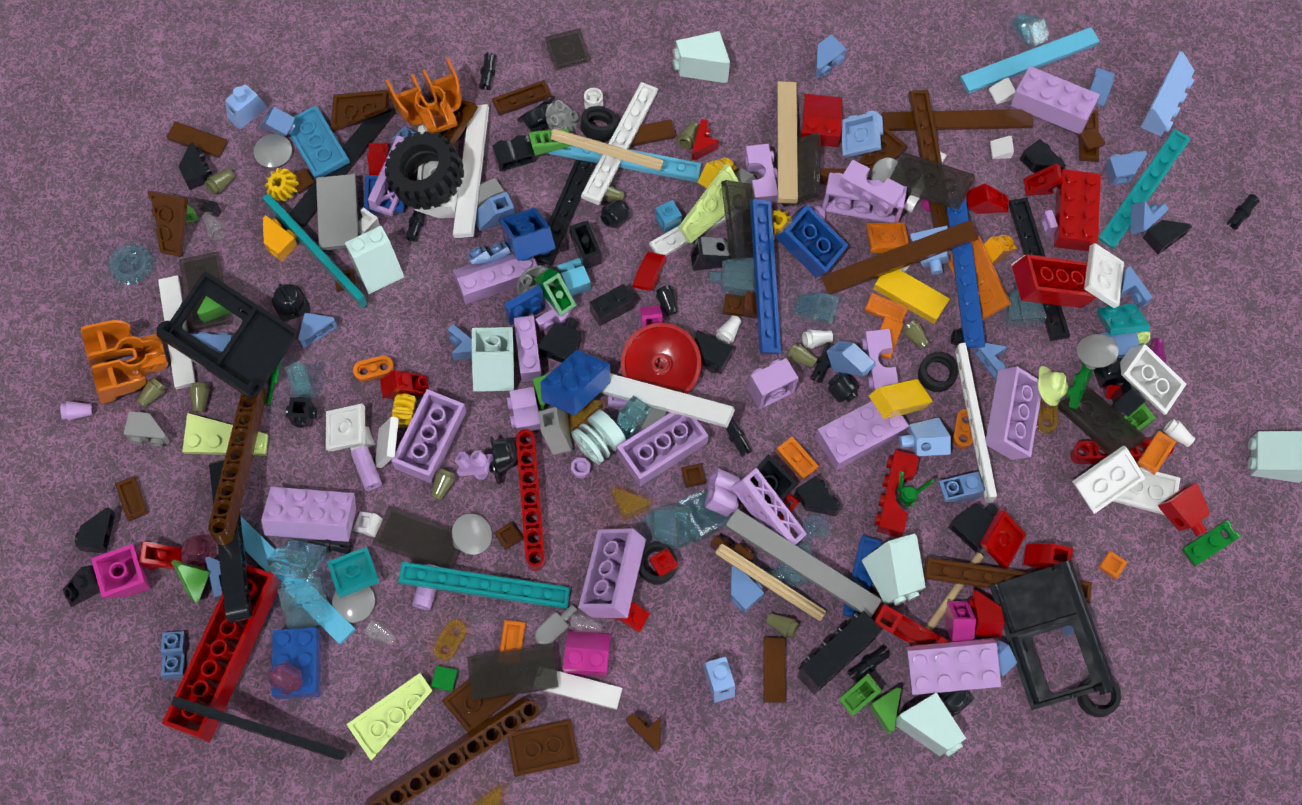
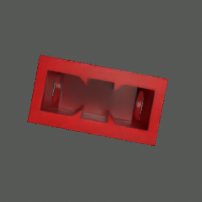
[1158,483,1210,536]

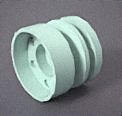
[571,410,626,465]

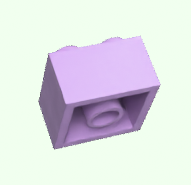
[748,358,798,409]

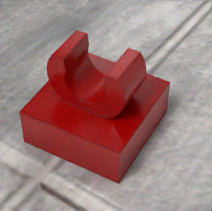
[649,548,678,578]

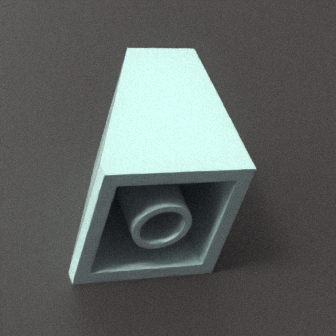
[672,31,730,83]
[345,226,404,294]
[472,327,514,391]
[1248,431,1302,483]
[861,534,926,606]
[895,693,966,757]

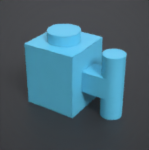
[557,258,591,296]

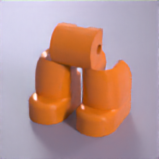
[385,57,462,134]
[80,320,168,404]

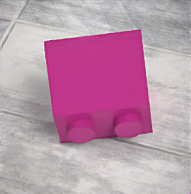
[91,544,151,599]
[563,631,611,677]

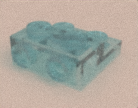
[673,488,731,543]
[267,539,328,581]
[278,575,332,629]

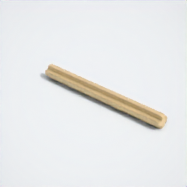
[551,129,663,170]
[716,544,826,621]

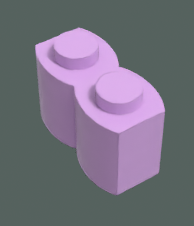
[507,387,541,433]
[705,468,740,517]

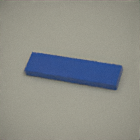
[842,535,882,617]

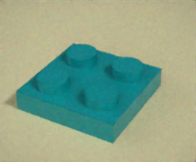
[1097,304,1150,336]
[327,546,380,598]

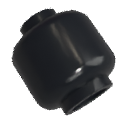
[600,199,629,228]
[828,372,858,402]

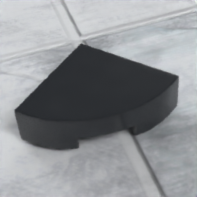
[201,201,221,217]

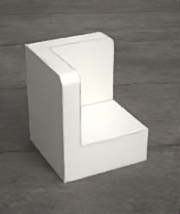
[358,208,380,235]

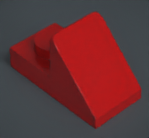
[691,119,719,161]
[367,142,389,175]
[1023,164,1063,196]
[139,541,184,570]

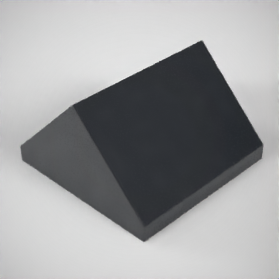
[750,454,798,504]

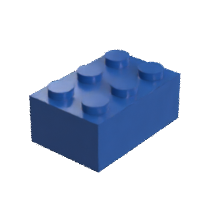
[775,204,849,278]
[499,207,556,261]
[540,350,610,416]
[272,627,320,700]

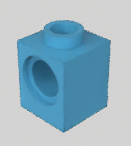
[655,200,682,233]

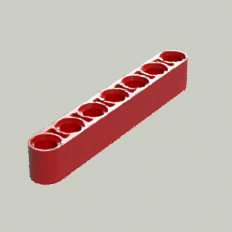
[516,429,545,571]

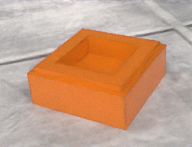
[1098,550,1128,580]

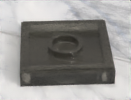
[545,28,591,71]

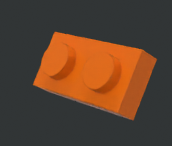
[776,437,819,481]

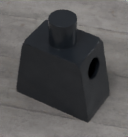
[690,237,738,271]
[538,317,582,363]
[948,503,999,553]

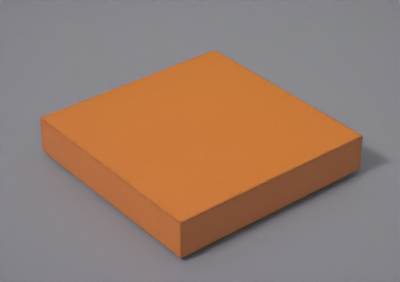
[866,223,909,254]

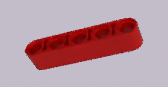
[1070,438,1174,464]

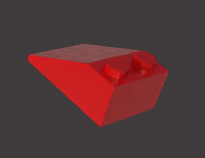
[800,94,842,148]

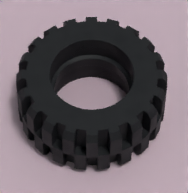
[385,131,464,210]

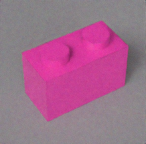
[945,601,976,642]

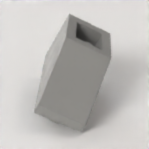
[539,407,573,455]
[124,411,170,447]

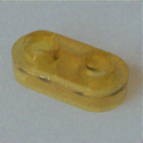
[1036,397,1058,434]
[433,620,467,662]

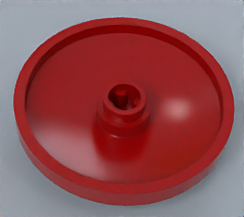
[621,323,702,394]

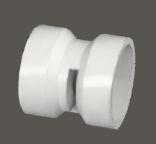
[584,88,603,109]

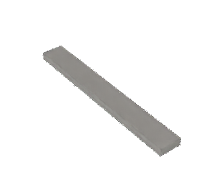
[725,509,881,618]

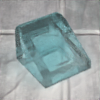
[802,515,831,539]

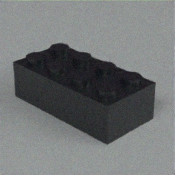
[797,611,882,695]

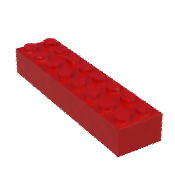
[161,565,282,743]

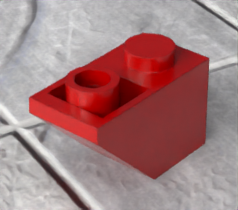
[966,183,1009,214]
[380,370,429,400]
[1022,543,1073,569]
[967,590,1004,638]

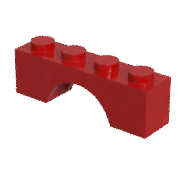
[874,450,919,538]
[872,603,950,646]

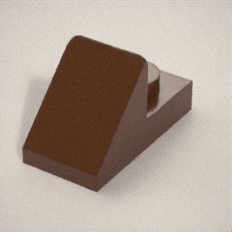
[723,290,757,318]
[626,713,661,753]

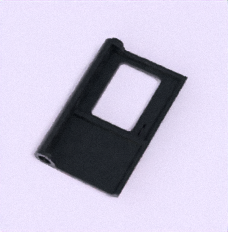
[157,271,297,399]
[990,560,1116,710]

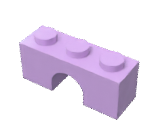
[744,144,778,204]
[839,160,905,214]
[514,316,541,382]
[861,329,898,392]

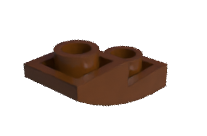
[710,535,754,562]

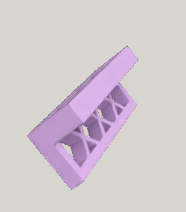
[368,135,404,216]
[731,468,807,545]

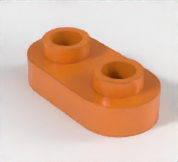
[353,356,394,382]
[952,409,973,449]

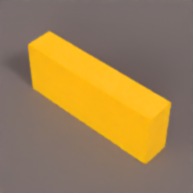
[873,269,950,325]
[869,379,933,419]

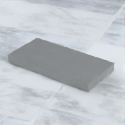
[316,174,359,251]

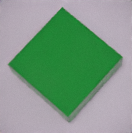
[431,666,458,692]

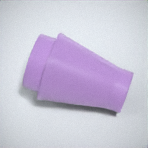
[60,401,93,421]

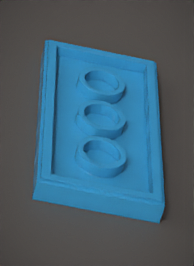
[289,105,350,179]

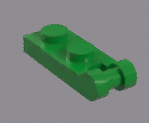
[1067,362,1092,409]
[1182,519,1242,567]

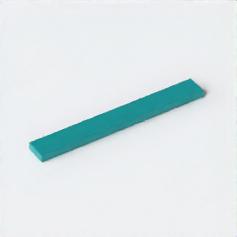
[1098,129,1191,250]
[262,193,367,309]
[398,562,570,609]

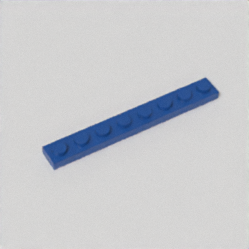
[945,198,985,349]
[750,200,781,355]

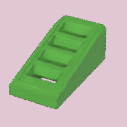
[529,128,572,156]

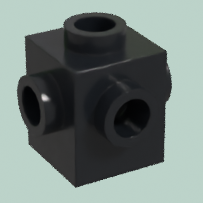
[286,397,317,428]

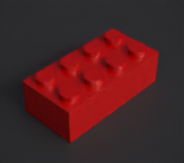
[1053,169,1101,252]
[1012,254,1097,308]

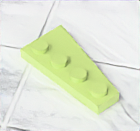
[678,164,746,243]
[182,413,268,456]
[347,673,432,761]

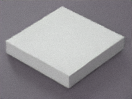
[326,404,365,451]
[375,417,399,468]

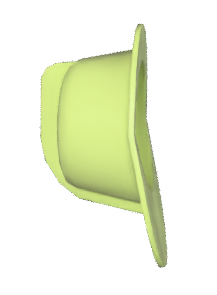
[1038,366,1068,406]

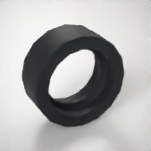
[580,106,617,141]
[918,352,958,392]
[638,543,677,585]
[1077,677,1121,717]

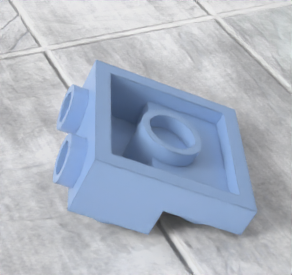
[841,111,883,158]

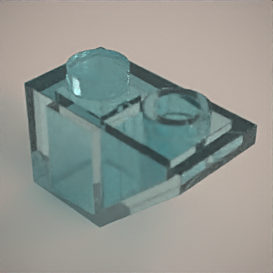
[1009,13,1050,46]
[793,292,839,324]
[285,362,317,400]
[616,395,650,440]

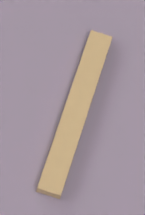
[777,81,798,204]

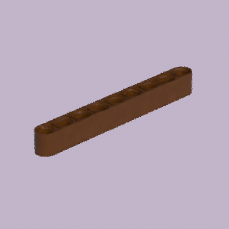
[208,387,267,546]
[365,696,540,805]

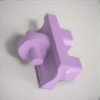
[455,450,493,480]

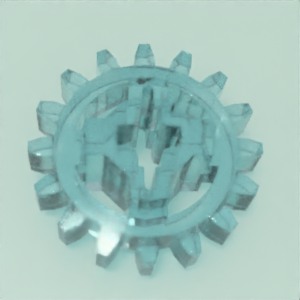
[108,243,153,285]

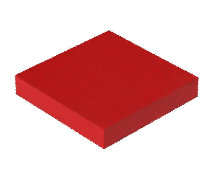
[980,510,1026,569]

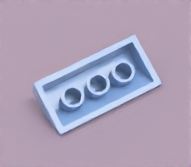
[1141,51,1194,136]

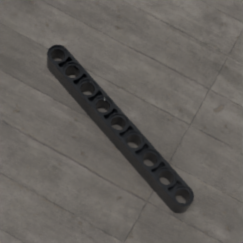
[209,459,252,623]

